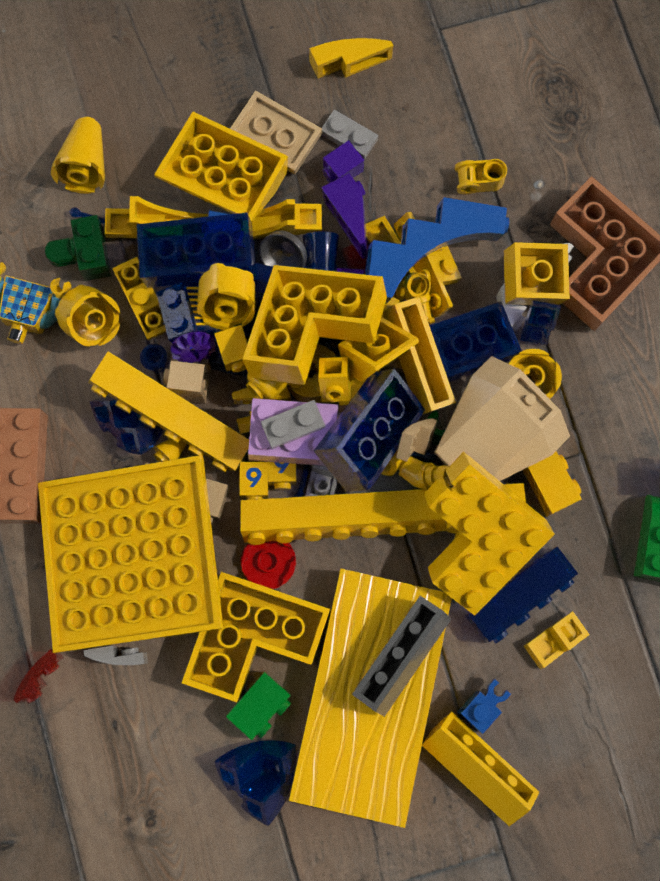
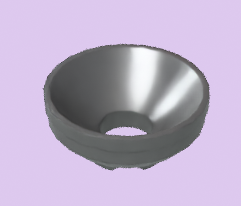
[259,231,307,272]

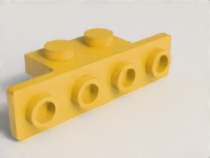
[394,212,462,318]

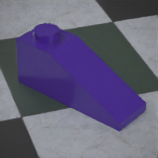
[321,173,367,259]

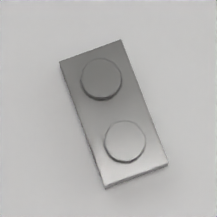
[322,110,378,160]
[261,400,325,450]

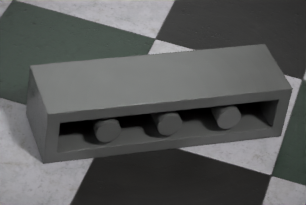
[352,596,451,717]

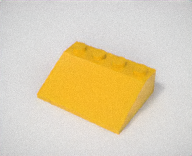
[154,112,288,223]

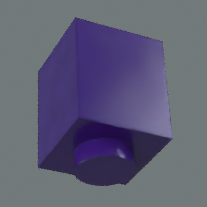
[322,140,365,183]

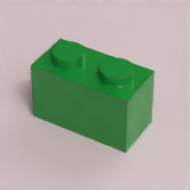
[226,672,291,740]

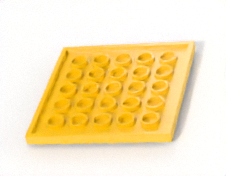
[38,455,223,653]

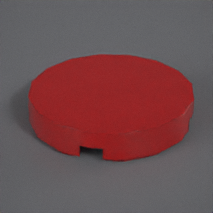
[240,541,296,589]

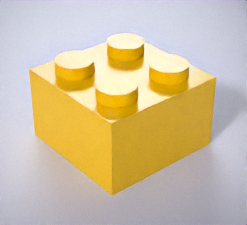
[504,242,570,306]

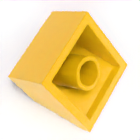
[338,317,419,382]

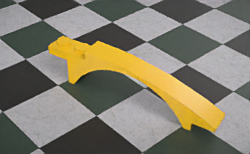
[105,196,322,242]

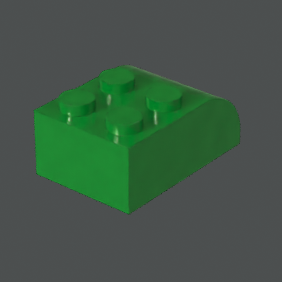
[633,495,660,582]

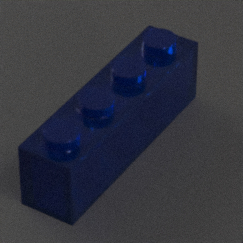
[465,546,579,644]

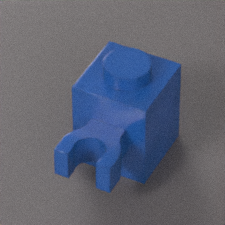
[457,679,511,734]

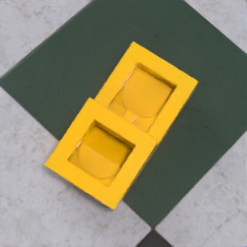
[524,611,590,669]

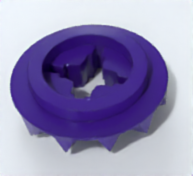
[170,332,216,363]

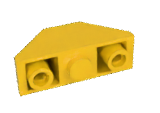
[112,257,173,340]

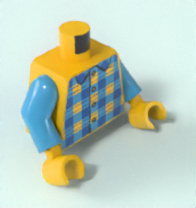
[0,262,71,344]

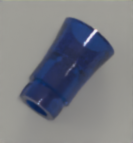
[302,231,340,271]

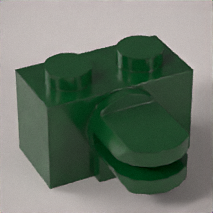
[45,215,112,281]

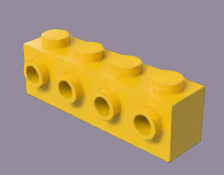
[422,711,539,827]

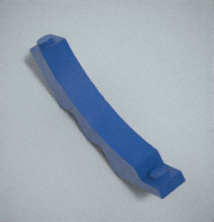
[365,197,509,304]

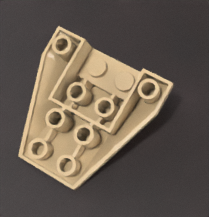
[435,356,570,481]

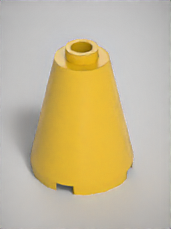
[51,117,105,194]

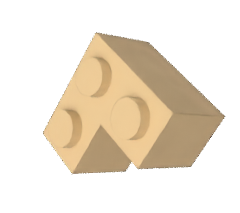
[163,347,213,404]

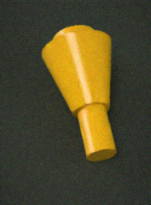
[154,439,187,462]

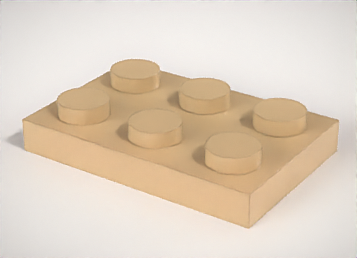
[230,91,322,175]

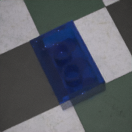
[429,301,522,382]

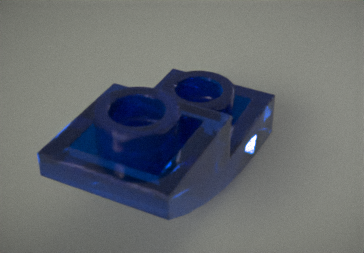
[520,300,561,345]

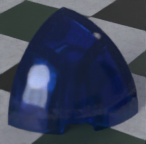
[89,386,167,455]
[214,740,297,826]

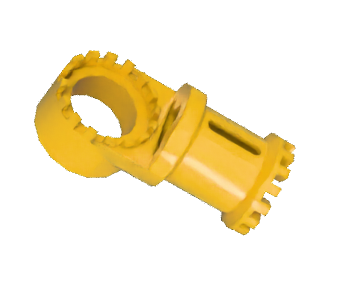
[403,272,435,324]

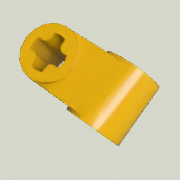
[455,159,507,194]

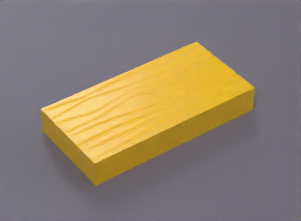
[289,569,452,828]

